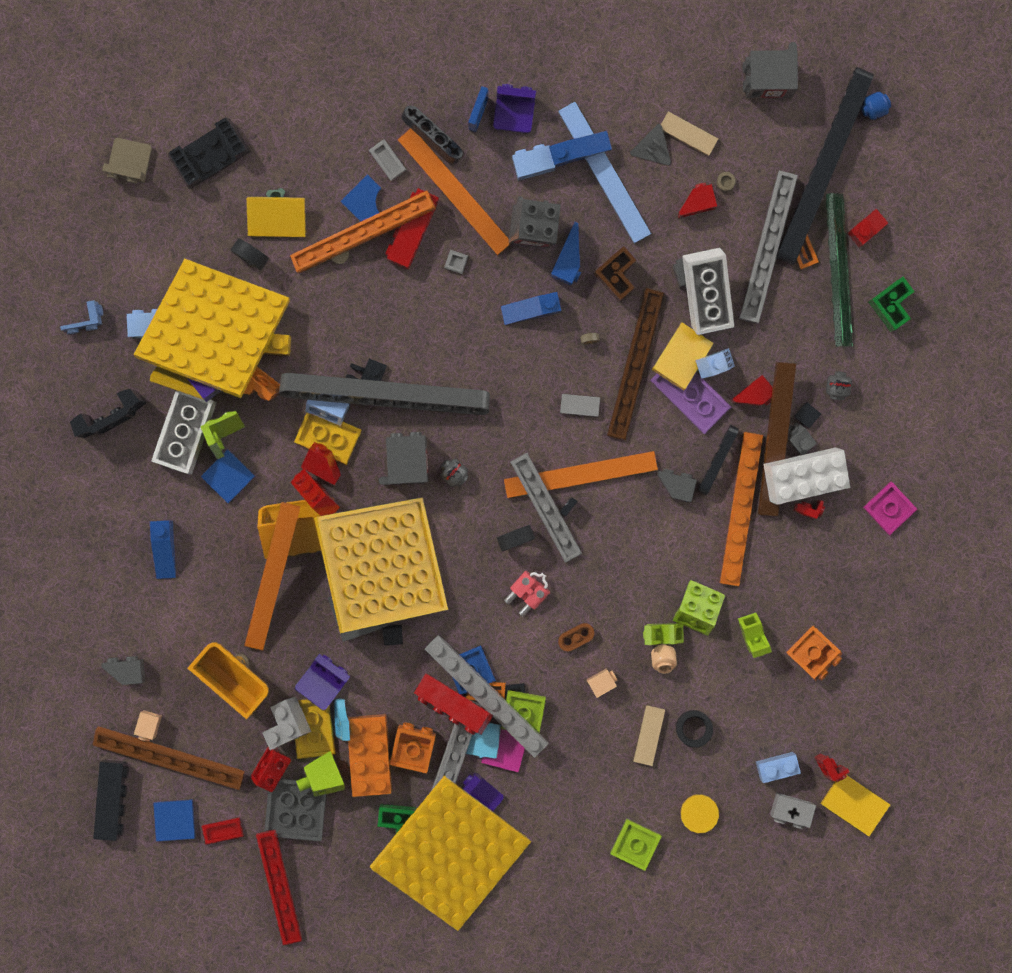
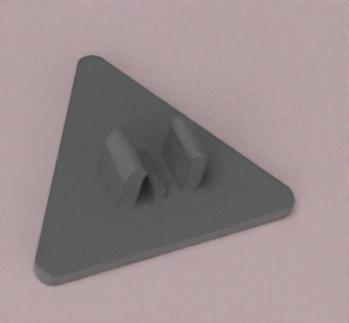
[630,124,671,165]

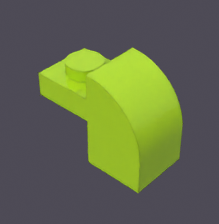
[738,613,772,658]
[643,623,684,645]

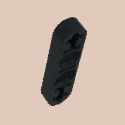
[401,105,463,164]
[698,424,739,495]

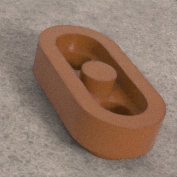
[558,623,594,651]

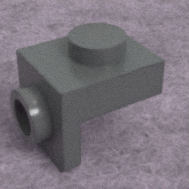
[787,422,817,455]

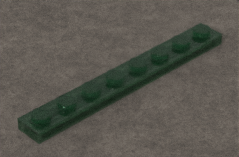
[826,193,853,347]

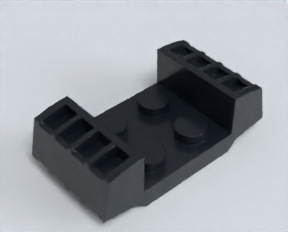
[168,117,251,189]
[70,389,146,438]

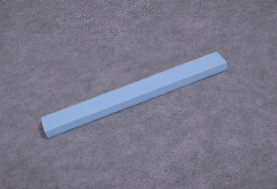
[558,102,651,244]

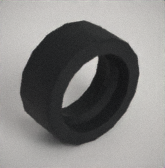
[230,238,269,271]
[497,525,535,552]
[676,710,713,748]

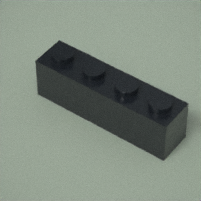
[93,759,129,841]

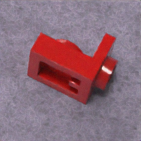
[793,500,825,519]

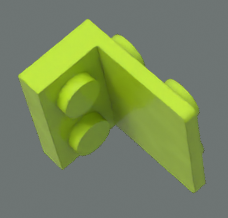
[200,411,245,459]
[673,580,725,636]

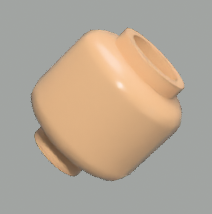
[651,644,677,674]

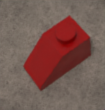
[678,183,717,218]
[847,209,888,248]
[731,375,773,406]
[300,442,341,485]

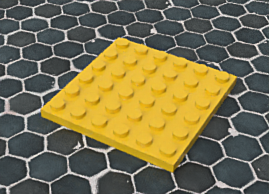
[133,259,290,398]
[314,497,448,633]
[370,775,531,931]

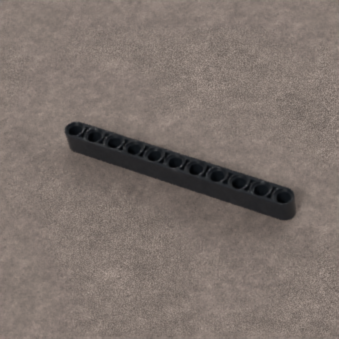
[776,67,874,265]

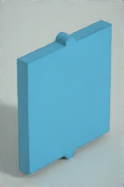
[466,723,501,758]

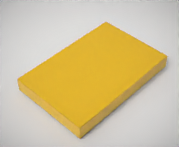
[246,197,306,237]
[652,322,714,391]
[150,366,204,400]
[294,412,362,465]
[295,699,336,759]
[821,775,890,836]

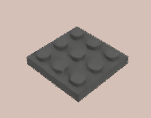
[264,778,327,841]

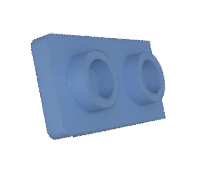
[60,300,103,334]

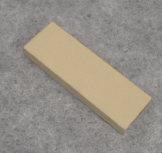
[661,112,718,156]
[633,705,665,766]

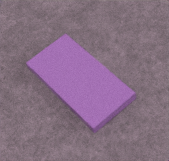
[650,372,731,434]

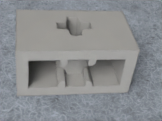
[770,793,816,829]

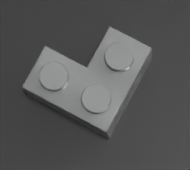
[262,697,311,750]

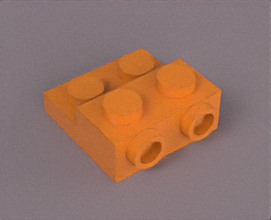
[244,367,280,401]
[786,626,842,681]
[389,722,436,773]

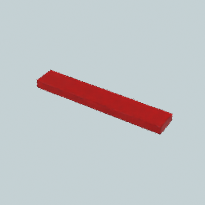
[256,829,302,945]

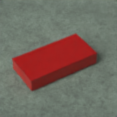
[202,817,244,845]

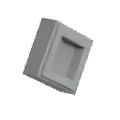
[444,250,469,274]

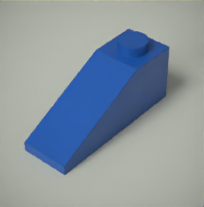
[549,131,612,167]
[551,222,581,285]
[501,292,561,325]
[150,520,176,579]

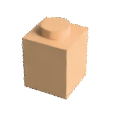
[587,668,618,698]
[134,710,162,741]

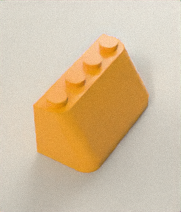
[257,497,337,559]
[187,642,269,719]

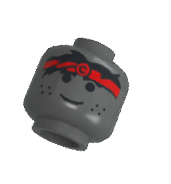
[826,371,852,400]
[440,459,468,487]

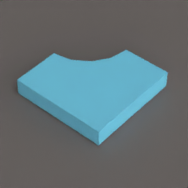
[334,698,350,741]

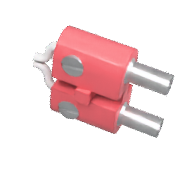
[504,571,550,617]

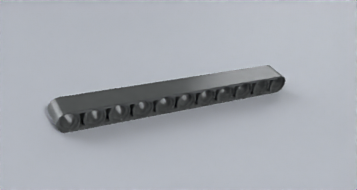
[279,373,490,415]

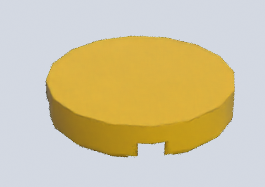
[681,794,719,833]

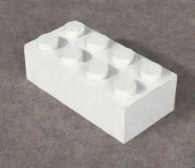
[682,248,734,335]
[151,390,217,474]
[764,448,850,505]

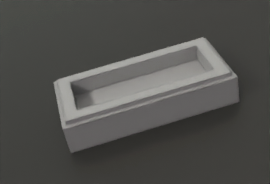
[369,139,407,182]
[560,394,600,417]

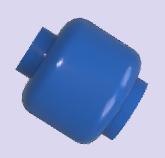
[861,92,891,120]

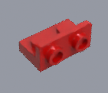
[250,747,291,792]
[814,753,850,782]

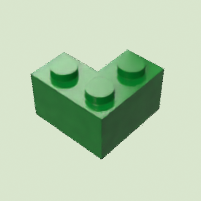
[868,276,915,332]
[377,804,418,833]

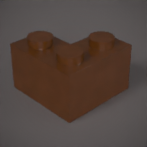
[594,246,636,302]

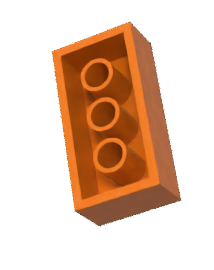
[348,714,392,797]

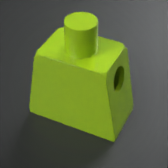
[296,751,345,796]

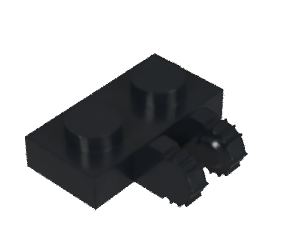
[345,358,387,381]

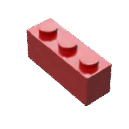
[290,469,340,516]

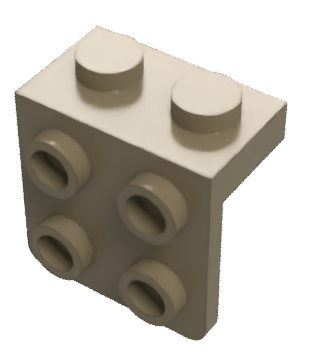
[102,138,152,184]

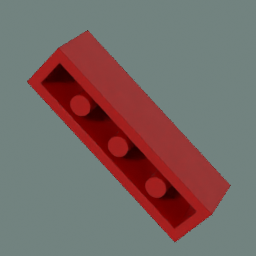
[385,188,439,270]
[414,674,493,735]

